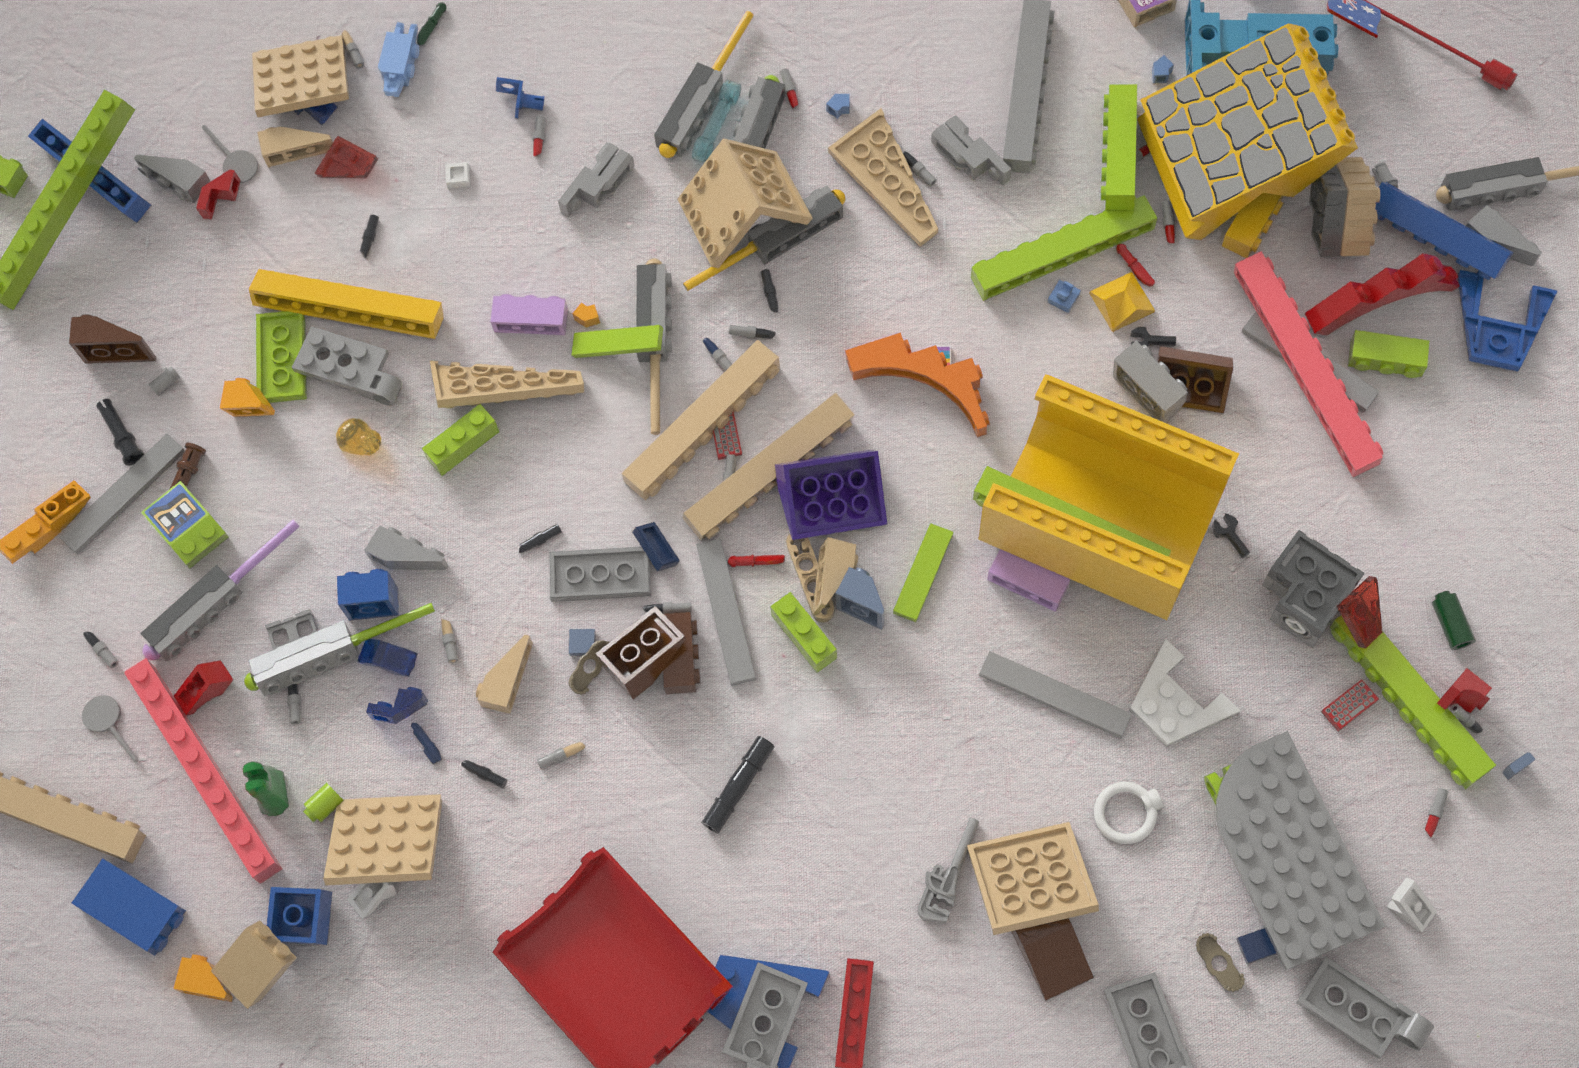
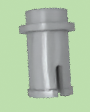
[1372,162,1398,188]
[148,366,181,396]

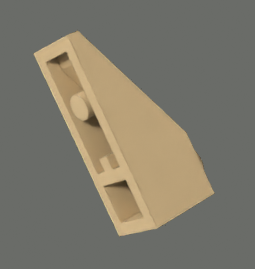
[257,127,336,167]
[813,537,858,616]
[476,635,533,714]

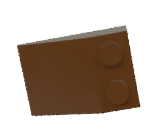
[69,314,156,364]
[596,606,686,700]
[1011,918,1094,1001]

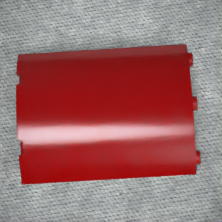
[492,847,733,1068]

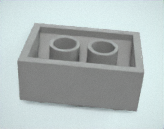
[1113,340,1188,423]

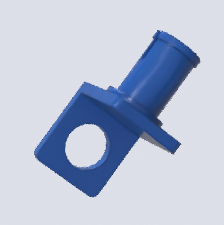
[496,77,545,119]

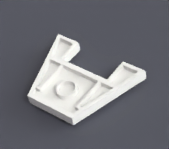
[1129,639,1241,747]

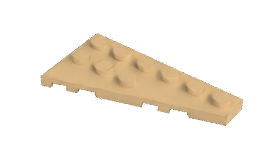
[828,108,938,247]
[430,361,584,408]

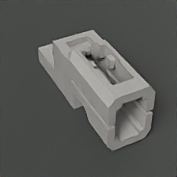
[931,116,1011,186]
[558,142,635,217]

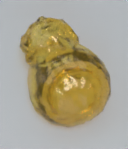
[336,418,381,455]

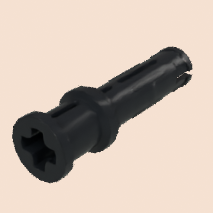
[96,399,144,466]

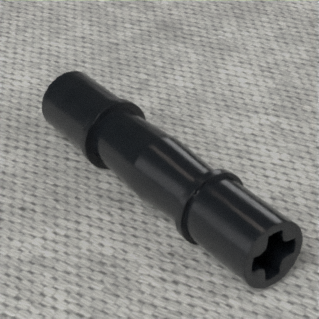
[701,736,775,834]

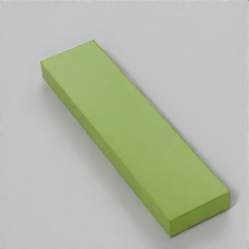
[571,325,663,358]
[893,523,954,622]

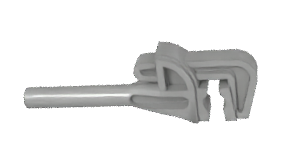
[918,818,979,924]

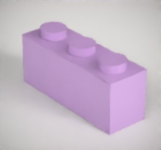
[490,294,568,335]
[987,549,1070,612]

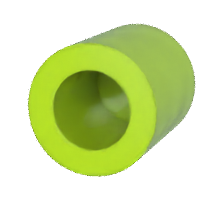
[303,782,344,823]

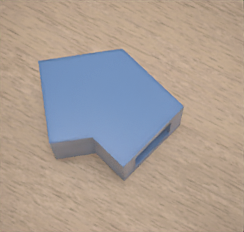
[1152,55,1174,83]
[826,94,850,119]

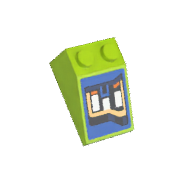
[141,481,229,569]

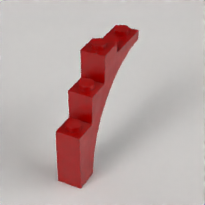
[1304,253,1460,336]

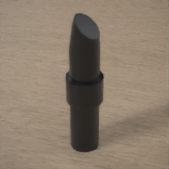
[360,214,379,258]
[760,269,778,313]
[519,524,562,553]
[461,760,507,789]

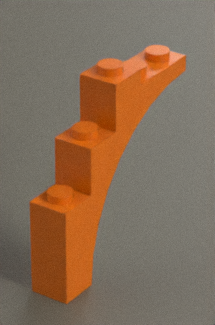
[845,332,990,437]

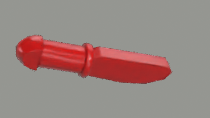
[1116,244,1155,287]
[728,554,785,567]

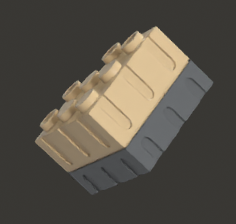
[1309,157,1380,257]

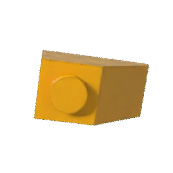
[220,378,275,417]
[173,954,233,1002]

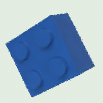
[337,569,399,621]
[267,887,333,945]

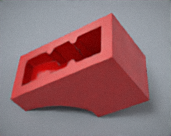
[174,660,234,715]
[1437,668,1492,713]

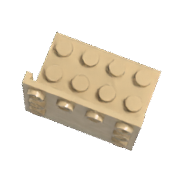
[677,138,812,268]

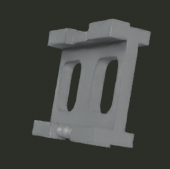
[265,609,317,650]

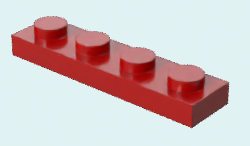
[835,958,874,1068]

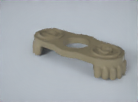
[568,640,609,695]
[1196,933,1245,992]

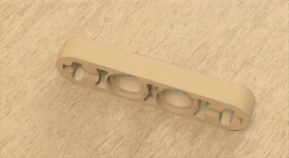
[786,534,834,623]

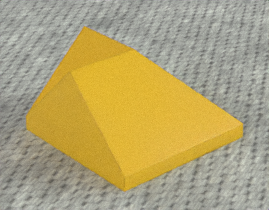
[1089,272,1155,332]

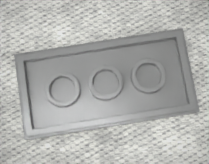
[549,547,651,602]

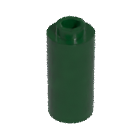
[1432,591,1476,650]

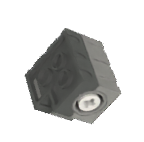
[1262,530,1365,648]

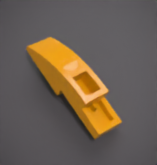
[0,480,91,564]

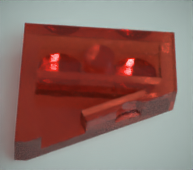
[315,136,378,178]
[1337,576,1383,648]

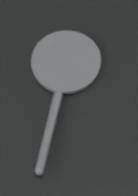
[202,125,258,183]
[82,695,139,762]

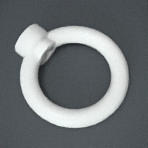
[1094,782,1164,844]

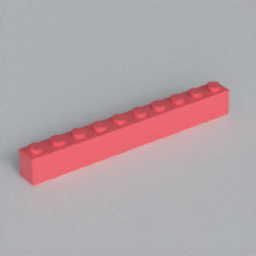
[1234,251,1383,477]
[124,658,283,884]

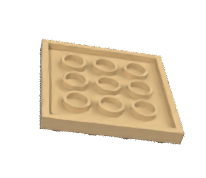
[252,35,349,118]
[323,794,442,886]
[967,822,1099,935]

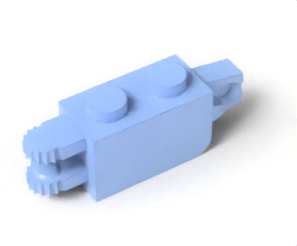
[378,22,419,97]

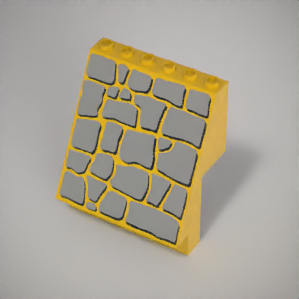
[1137,23,1358,240]

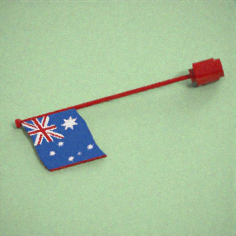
[1327,0,1518,91]

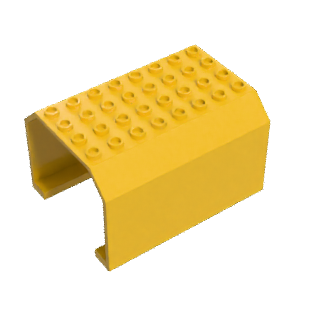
[978,374,1239,620]

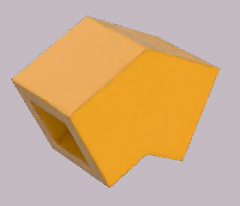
[572,302,600,328]

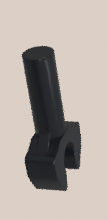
[1130,327,1176,347]
[1212,513,1250,558]

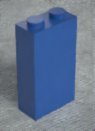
[71,858,186,956]

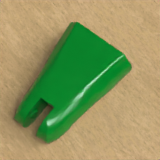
[242,761,289,816]

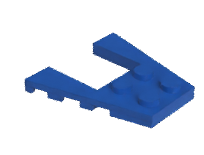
[1458,270,1557,372]
[707,955,829,1068]

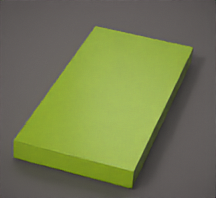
[256,311,307,403]

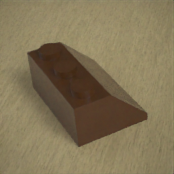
[1157,346,1234,413]

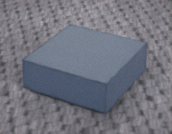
[569,629,596,656]
[1503,752,1536,780]

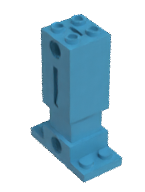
[1185,0,1339,76]

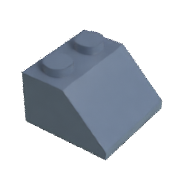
[836,567,884,630]

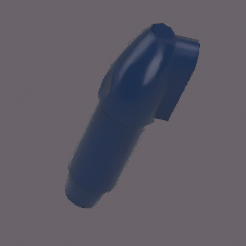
[411,722,442,764]

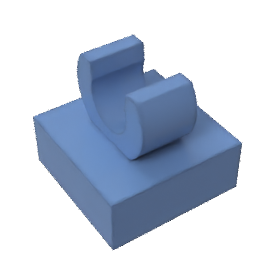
[1048,280,1081,313]

